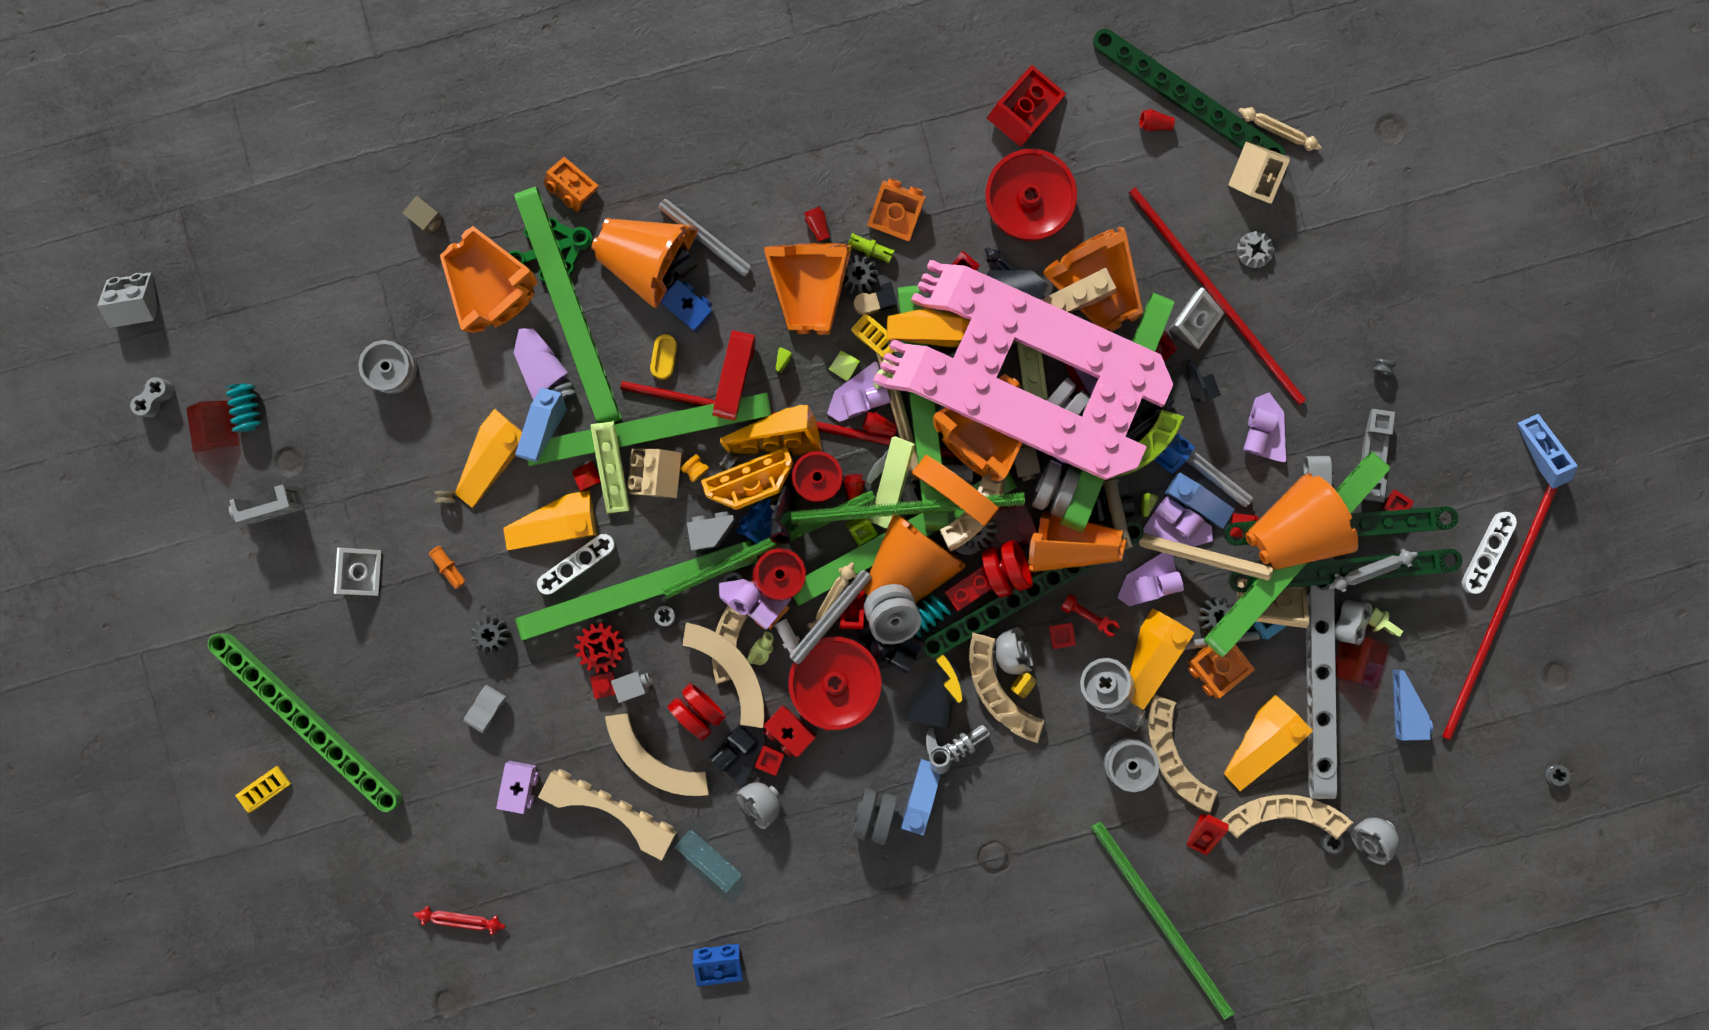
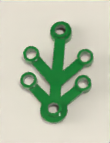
[509,217,592,282]

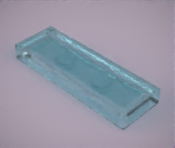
[675,829,742,893]

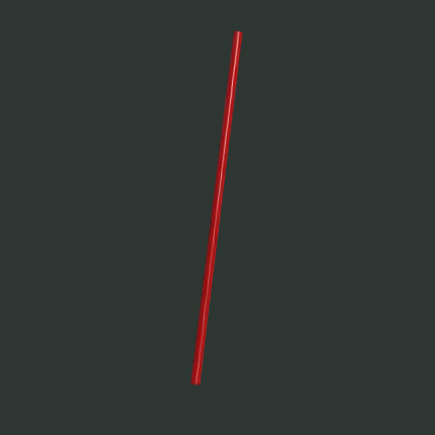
[620,381,955,459]

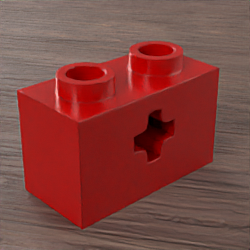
[944,566,992,611]
[763,705,816,758]

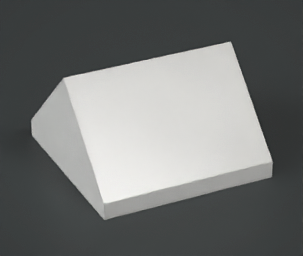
[1169,288,1224,350]
[334,548,381,596]

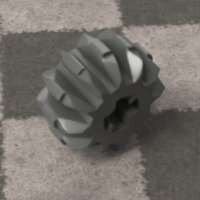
[843,255,878,294]
[967,517,1001,551]
[1198,597,1234,634]
[471,616,510,654]

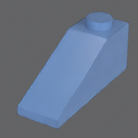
[515,388,567,462]
[1517,414,1578,489]
[1164,473,1235,529]
[1392,669,1433,740]
[900,759,941,835]

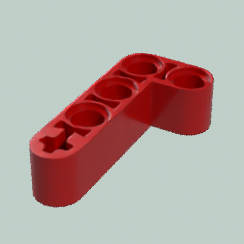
[712,330,756,421]

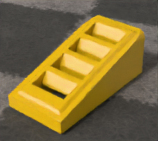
[851,313,900,358]
[1010,672,1037,699]
[236,766,291,813]

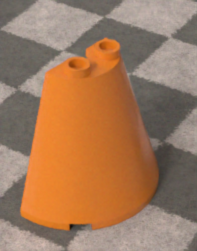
[592,218,699,309]
[440,226,537,333]
[1043,227,1143,332]
[764,243,851,335]
[933,374,1032,481]
[1245,473,1358,570]
[1029,511,1126,572]
[863,515,967,603]

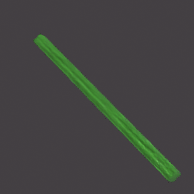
[662,490,876,599]
[791,492,1025,525]
[1090,822,1234,1019]

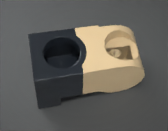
[854,282,897,316]

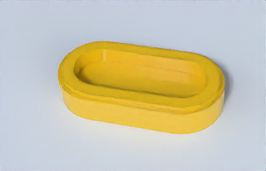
[650,334,678,380]

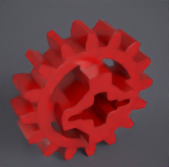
[574,623,626,673]

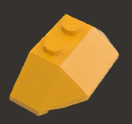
[701,447,793,510]

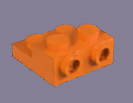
[867,178,926,241]
[1187,644,1255,698]

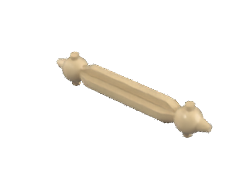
[1238,107,1322,151]
[807,562,857,630]

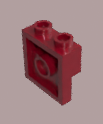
[990,493,1037,550]

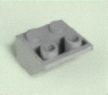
[97,272,158,328]
[687,512,737,551]

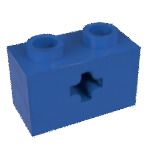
[661,280,714,333]

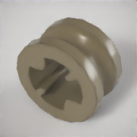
[434,491,456,503]

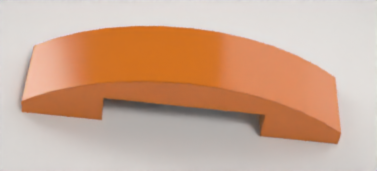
[912,455,999,527]

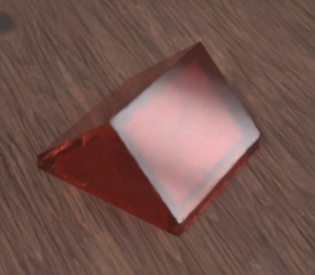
[186,400,239,453]
[1335,637,1389,689]

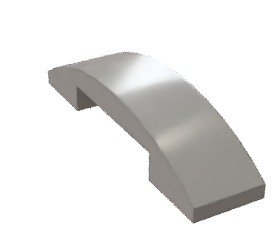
[1361,409,1395,503]

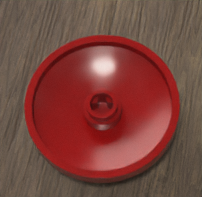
[985,149,1077,241]
[788,637,881,730]

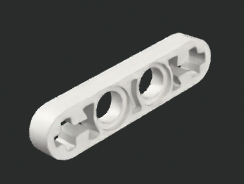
[1462,512,1517,594]
[537,534,615,594]

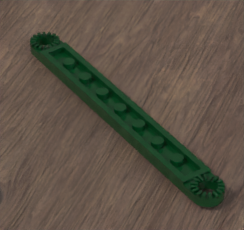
[1093,29,1285,155]
[1224,506,1459,546]
[1228,549,1463,592]

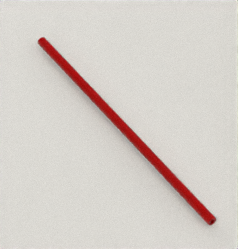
[1129,187,1306,405]
[1442,485,1557,740]

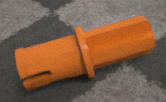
[428,546,465,589]

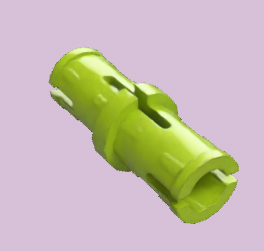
[848,233,895,264]

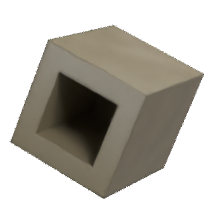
[403,196,443,235]
[1013,446,1041,481]

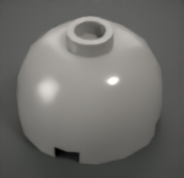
[993,627,1033,675]
[736,782,780,829]
[1351,817,1400,865]

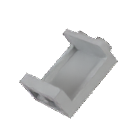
[229,485,304,524]

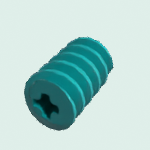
[225,383,262,432]
[912,594,951,638]

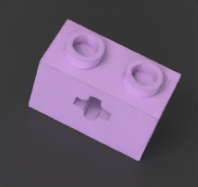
[496,761,539,814]

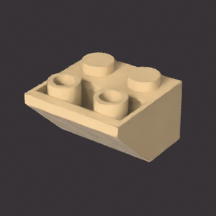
[1228,142,1290,204]
[627,449,681,498]

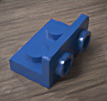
[1154,433,1195,475]
[736,497,772,545]
[693,944,743,987]

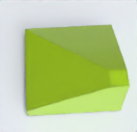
[776,347,792,374]
[829,351,860,382]
[1140,493,1158,517]
[845,517,878,546]

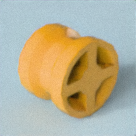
[680,454,709,483]

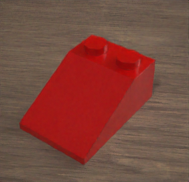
[986,65,1066,147]

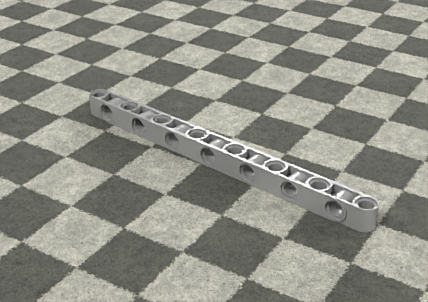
[1303,456,1337,799]

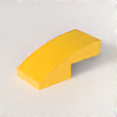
[936,654,962,703]

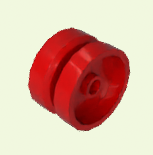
[792,451,843,503]
[982,539,1033,598]
[752,548,806,602]
[667,682,726,741]

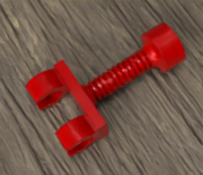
[1061,594,1119,637]

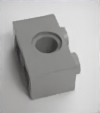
[611,669,652,703]

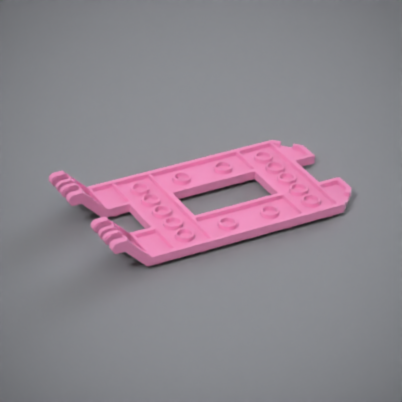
[873,260,1173,480]

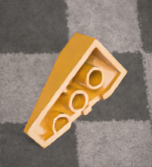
[887,308,971,348]
[720,405,822,455]
[455,409,522,508]
[503,490,597,550]
[1130,608,1195,710]
[1224,695,1313,791]

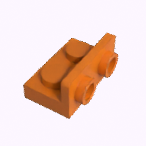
[544,157,599,213]

